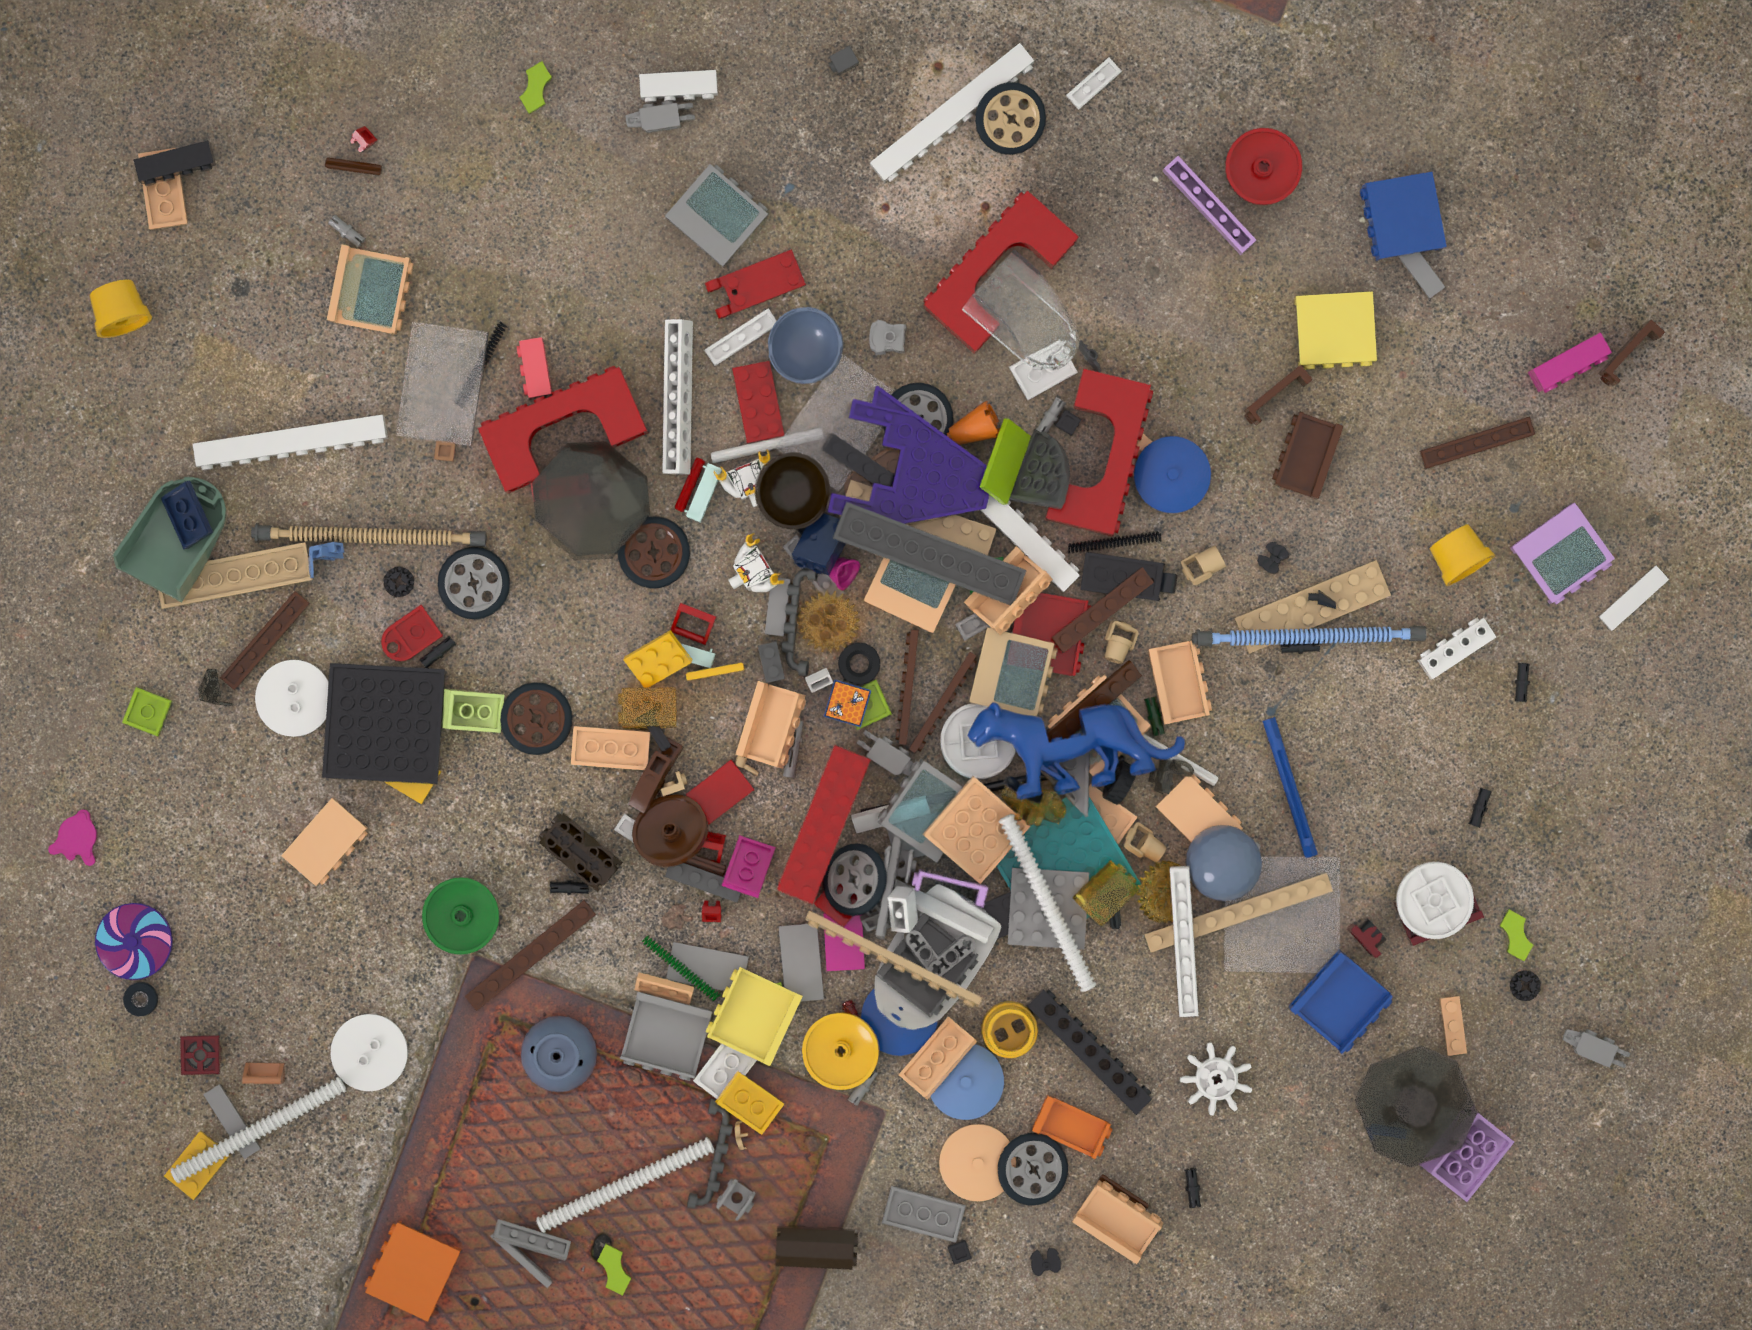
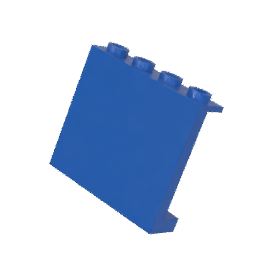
[1360,172,1447,261]
[1288,949,1393,1054]

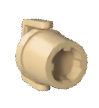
[1104,621,1138,664]
[1124,822,1166,862]

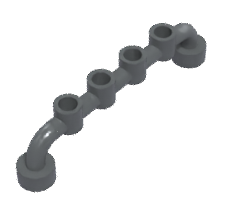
[782,568,818,676]
[687,1099,733,1209]

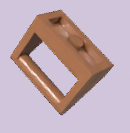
[242,1062,285,1084]

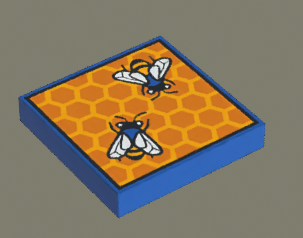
[824,680,871,727]

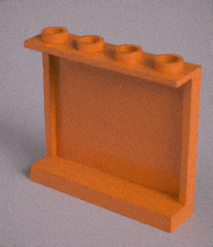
[364,1220,462,1321]

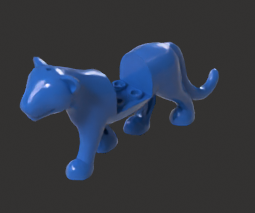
[967,702,1185,799]

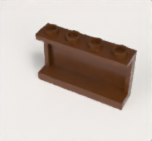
[1272,411,1344,499]

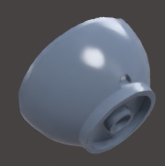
[521,1016,597,1092]

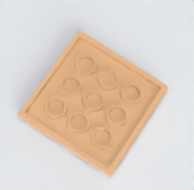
[923,776,1030,884]

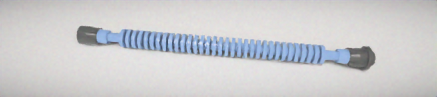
[1192,626,1426,648]

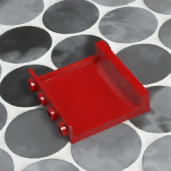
[1006,593,1091,676]

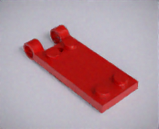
[704,249,806,319]

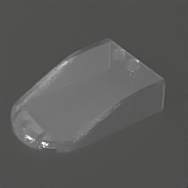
[962,249,1079,370]

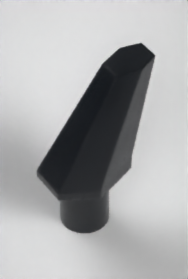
[1308,590,1336,609]

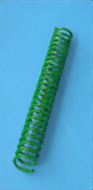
[642,935,721,1001]

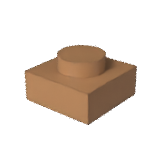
[434,440,456,462]

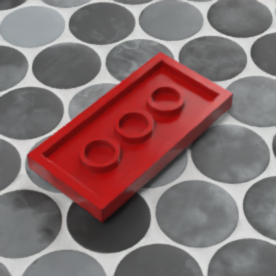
[732,361,785,444]

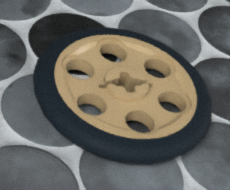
[975,82,1046,155]

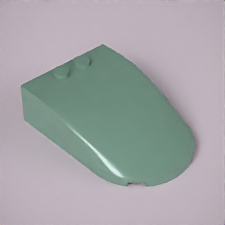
[113,477,226,602]

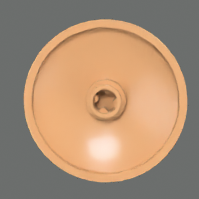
[939,1124,1016,1201]

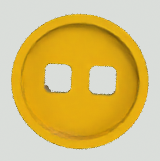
[89,280,152,338]
[1430,524,1495,586]
[981,1001,1038,1059]

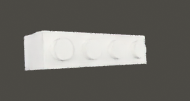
[639,70,718,103]

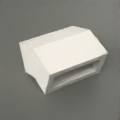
[805,668,833,693]

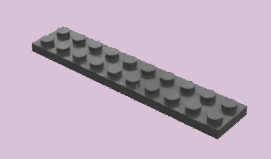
[833,502,1026,606]

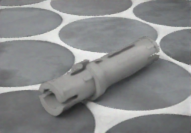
[783,720,804,778]

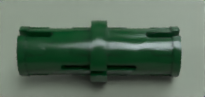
[1144,696,1165,736]

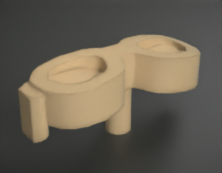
[735,1121,748,1150]

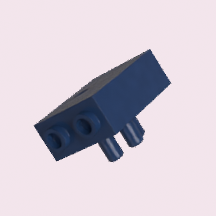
[792,513,846,575]

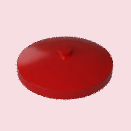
[1225,128,1302,205]

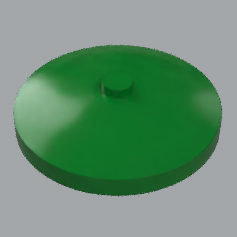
[422,877,500,955]

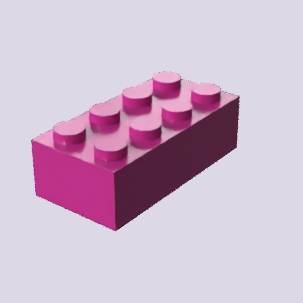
[1528,332,1612,393]

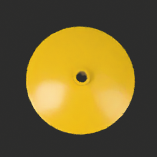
[802,1012,879,1090]

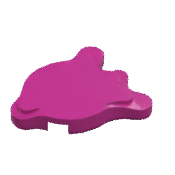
[48,809,97,866]

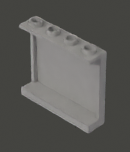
[620,991,713,1081]

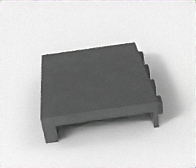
[876,913,979,1018]

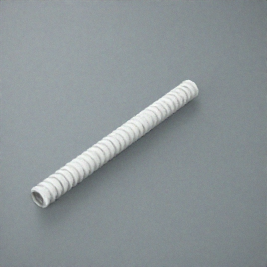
[999,814,1096,992]
[171,1077,346,1183]
[536,1137,714,1233]

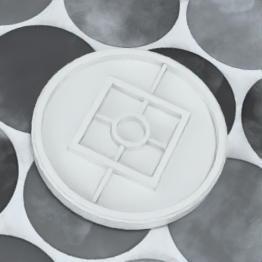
[255,660,329,737]
[940,703,1016,780]
[1396,862,1474,939]
[331,1014,408,1091]

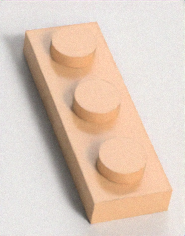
[634,972,694,1005]
[1440,996,1467,1056]

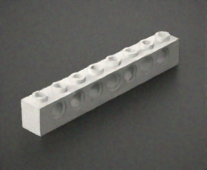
[663,319,693,475]

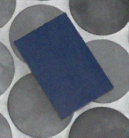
[161,481,213,549]

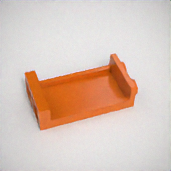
[1032,1094,1112,1159]

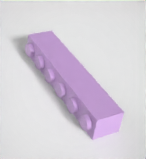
[1163,156,1256,255]

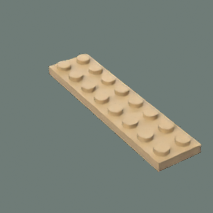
[839,480,996,555]
[158,542,313,609]
[1234,560,1391,654]

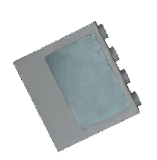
[665,164,768,268]
[878,759,963,863]

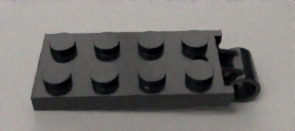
[1080,552,1178,601]

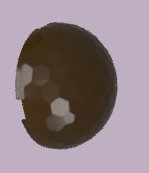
[755,452,830,529]

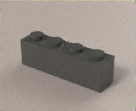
[665,863,741,903]

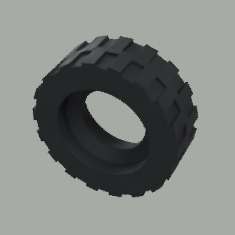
[838,642,880,685]
[1102,760,1136,805]

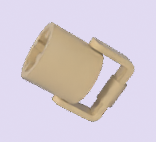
[1181,545,1226,585]

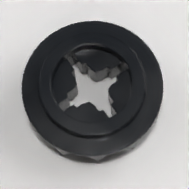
[383,567,414,597]
[1510,970,1541,1001]

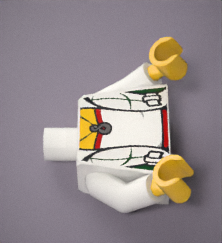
[713,450,770,507]
[728,533,784,592]

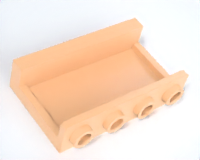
[964,546,1053,635]
[1148,640,1212,725]
[736,681,806,769]
[1155,774,1243,842]
[281,798,368,886]
[1072,1180,1163,1264]

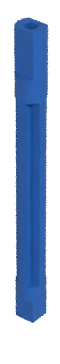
[1263,717,1318,858]

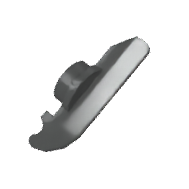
[1078,340,1101,372]

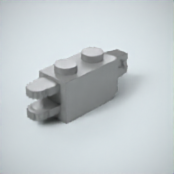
[626,101,695,133]
[857,730,914,776]
[1562,1029,1631,1068]

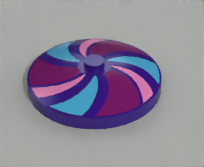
[95,903,173,980]

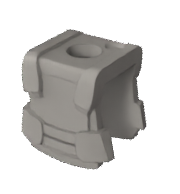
[869,319,907,355]
[884,846,917,883]
[717,1178,756,1221]

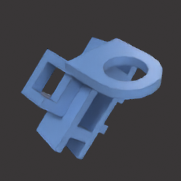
[308,542,345,578]

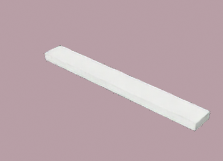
[853,860,994,944]
[1170,866,1199,1017]

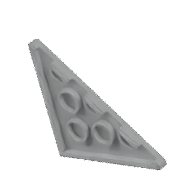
[1041,751,1090,817]

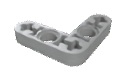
[904,930,975,977]

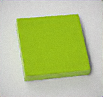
[855,680,892,730]
[122,687,172,737]

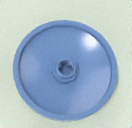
[930,1044,1004,1120]

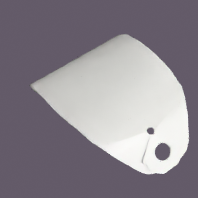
[875,884,1001,1030]

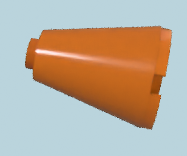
[947,401,1000,445]

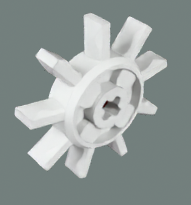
[1180,1042,1252,1116]

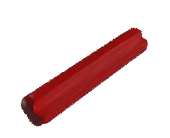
[675,458,705,512]

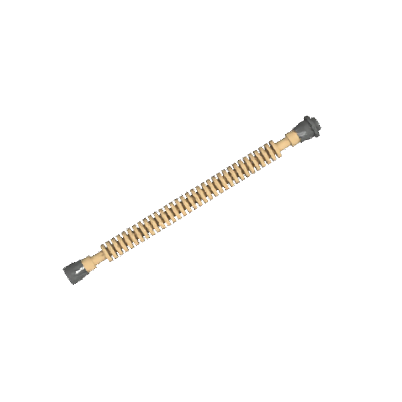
[251,523,487,547]

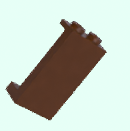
[1598,319,1665,386]
[1244,365,1313,425]

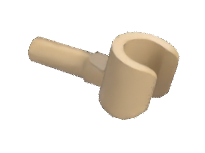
[735,755,759,776]

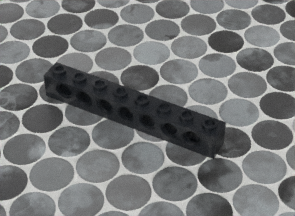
[1027,989,1152,1115]

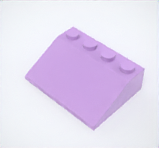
[1420,1105,1514,1202]

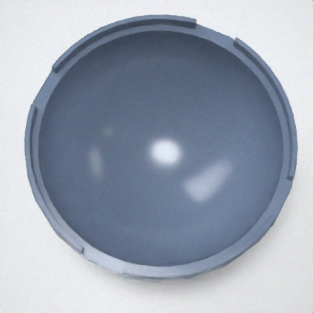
[768,307,843,384]
[1185,825,1262,901]

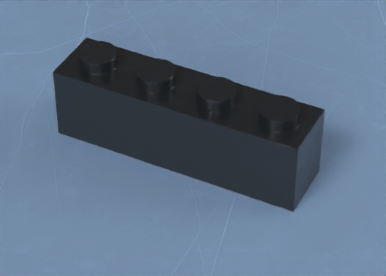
[133,140,216,186]
[821,433,895,487]

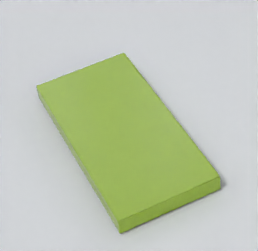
[980,419,1031,505]

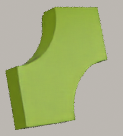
[519,61,552,114]
[1499,909,1533,961]
[597,1243,631,1296]

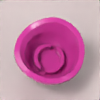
[829,557,860,591]

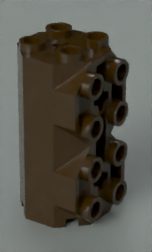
[538,813,623,892]
[775,1225,858,1270]

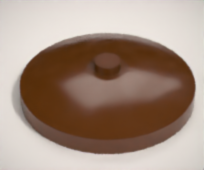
[632,794,708,867]

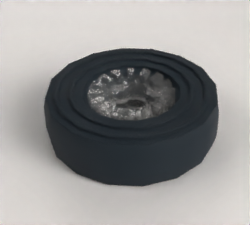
[123,982,158,1017]

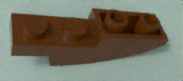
[628,737,684,814]

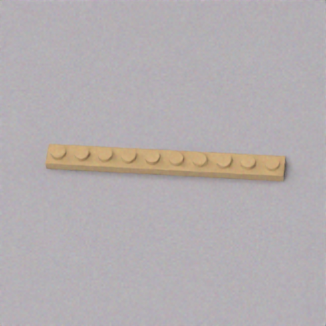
[1144,873,1333,952]
[805,911,982,1008]

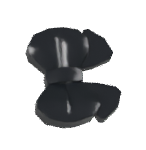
[1257,542,1289,574]
[1030,1247,1061,1276]

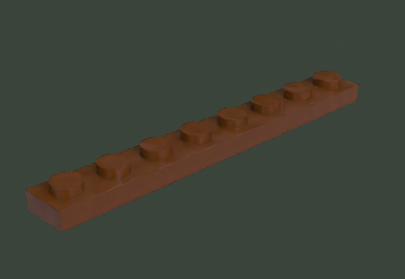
[465,900,597,1011]

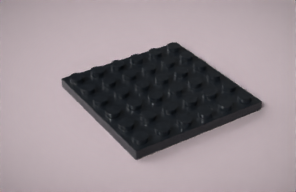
[322,663,446,784]

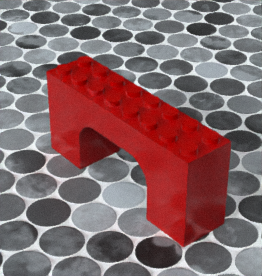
[924,190,1079,354]
[478,366,649,494]
[1046,368,1153,537]
[777,745,871,904]

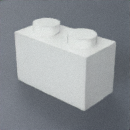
[888,886,918,933]

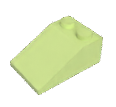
[442,689,504,733]

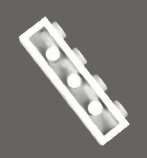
[1417,617,1496,680]

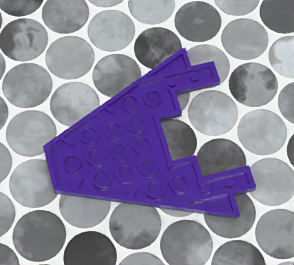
[827,386,989,524]

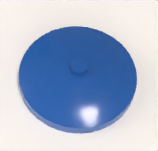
[1134,436,1211,513]
[861,988,938,1056]

